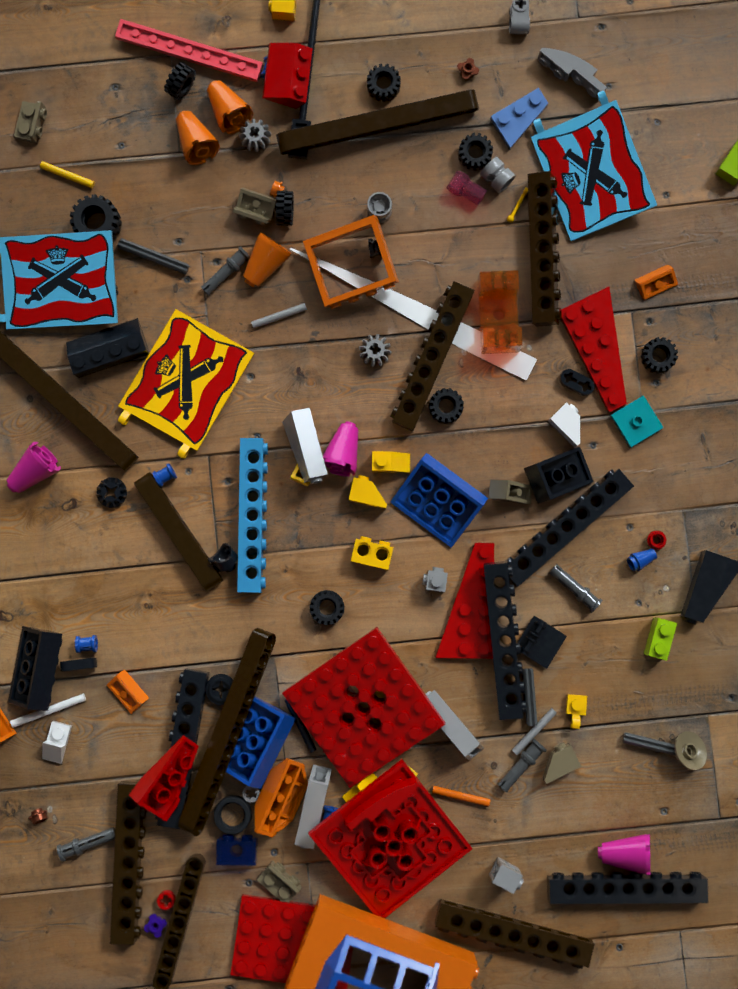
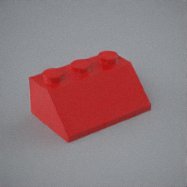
[263,43,313,109]

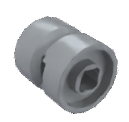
[480,157,516,193]
[367,192,392,223]

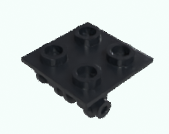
[517,616,567,669]

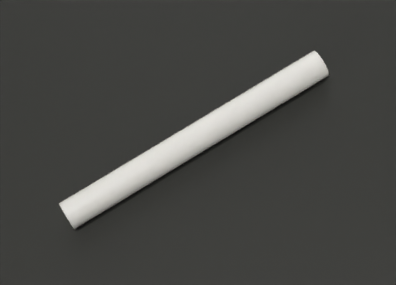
[10,693,86,728]

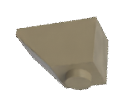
[488,480,532,504]
[542,742,581,784]

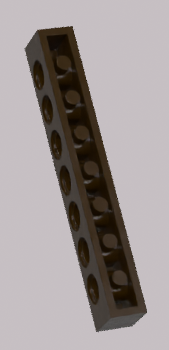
[528,171,562,327]
[390,281,475,432]
[110,781,146,945]
[434,899,595,969]

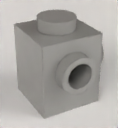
[422,567,448,592]

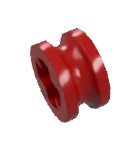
[157,890,176,910]

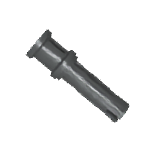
[201,246,250,295]
[549,564,603,613]
[498,739,547,792]
[56,827,116,862]

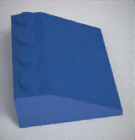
[390,453,488,548]
[226,696,296,789]

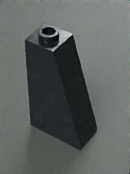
[680,550,738,625]

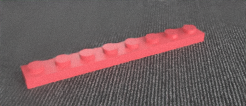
[115,19,263,83]

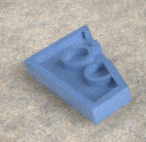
[490,88,548,150]

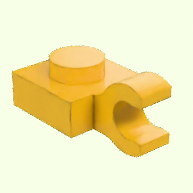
[566,694,587,729]

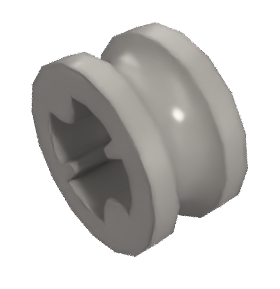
[242,786,261,803]

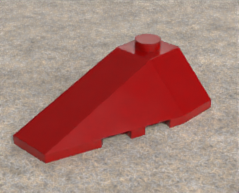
[129,735,199,822]

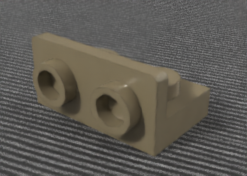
[14,101,47,144]
[257,860,302,902]

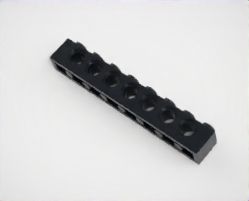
[505,469,634,587]
[484,561,527,720]
[155,668,210,829]
[547,872,708,904]

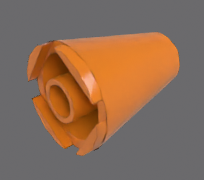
[207,81,254,134]
[176,111,220,165]
[243,232,291,288]

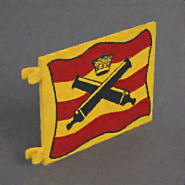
[118,309,254,459]

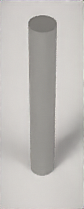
[251,303,307,329]
[512,708,557,755]

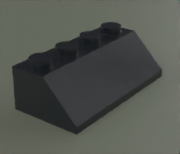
[66,318,150,378]
[8,626,62,711]

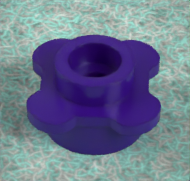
[144,914,167,938]

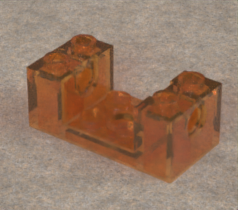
[478,270,523,354]

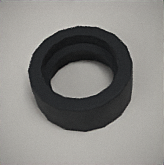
[214,795,252,835]

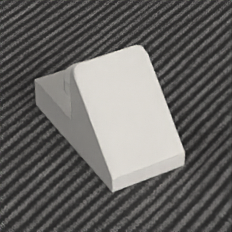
[42,721,72,764]

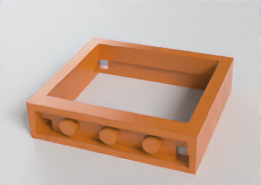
[303,215,399,309]

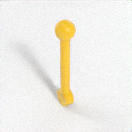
[507,187,528,223]

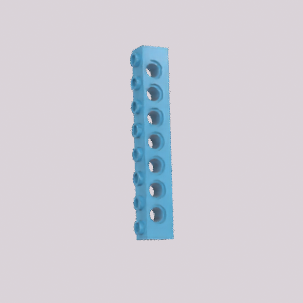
[237,438,268,593]

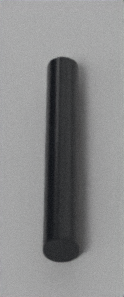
[284,700,317,753]

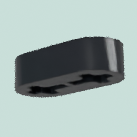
[559,369,595,396]
[60,657,97,671]

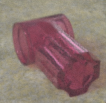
[447,171,487,205]

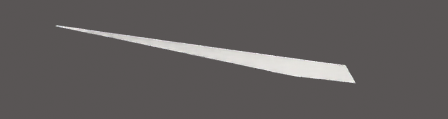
[290,248,537,380]

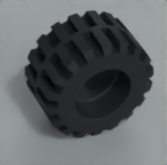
[70,194,122,240]

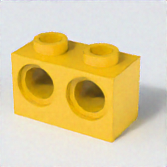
[351,536,394,570]

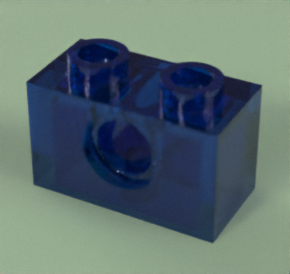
[216,834,258,866]

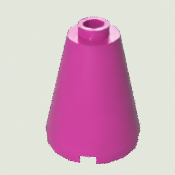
[323,421,359,477]
[7,442,61,493]
[598,834,651,875]

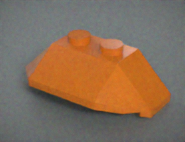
[254,758,308,838]

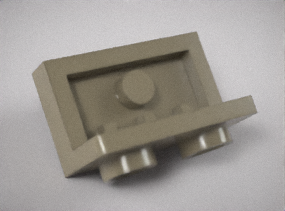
[233,188,277,225]

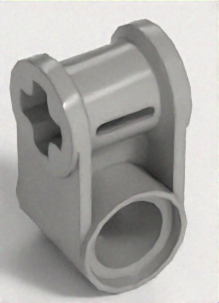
[509,0,530,34]

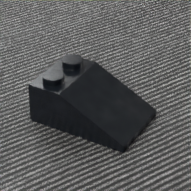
[524,446,594,504]

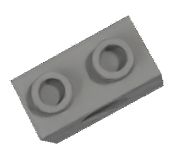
[489,857,524,894]

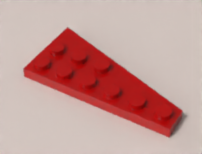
[561,287,627,413]
[435,543,494,659]

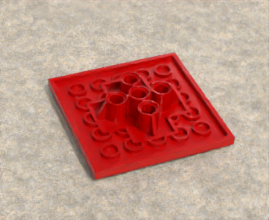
[282,627,446,788]
[308,759,473,918]

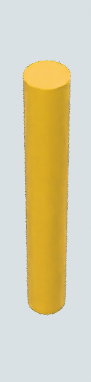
[40,161,95,189]

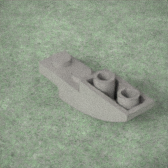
[538,48,607,99]

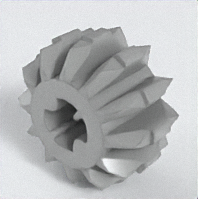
[239,118,271,152]
[359,334,391,367]

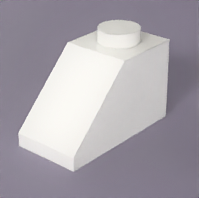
[548,402,580,448]

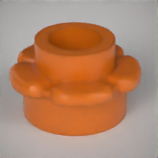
[269,181,285,199]

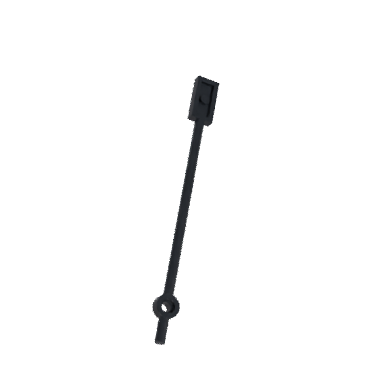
[288,0,320,160]

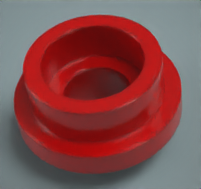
[647,531,667,550]

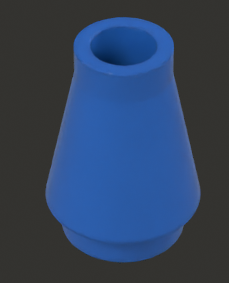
[627,548,657,571]

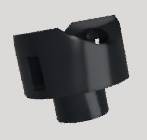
[208,543,238,572]

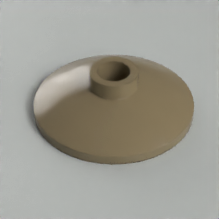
[674,731,707,770]

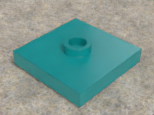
[610,395,664,448]

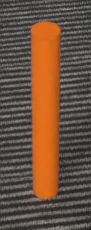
[432,786,490,807]

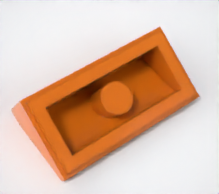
[634,265,678,300]
[107,670,149,714]

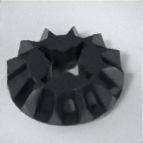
[96,477,127,508]
[206,674,233,705]

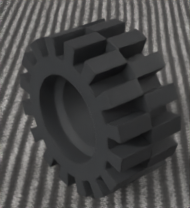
[164,62,196,100]
[367,64,401,102]
[458,133,493,171]
[276,191,294,226]
[641,337,678,374]
[429,388,464,424]
[309,590,345,625]

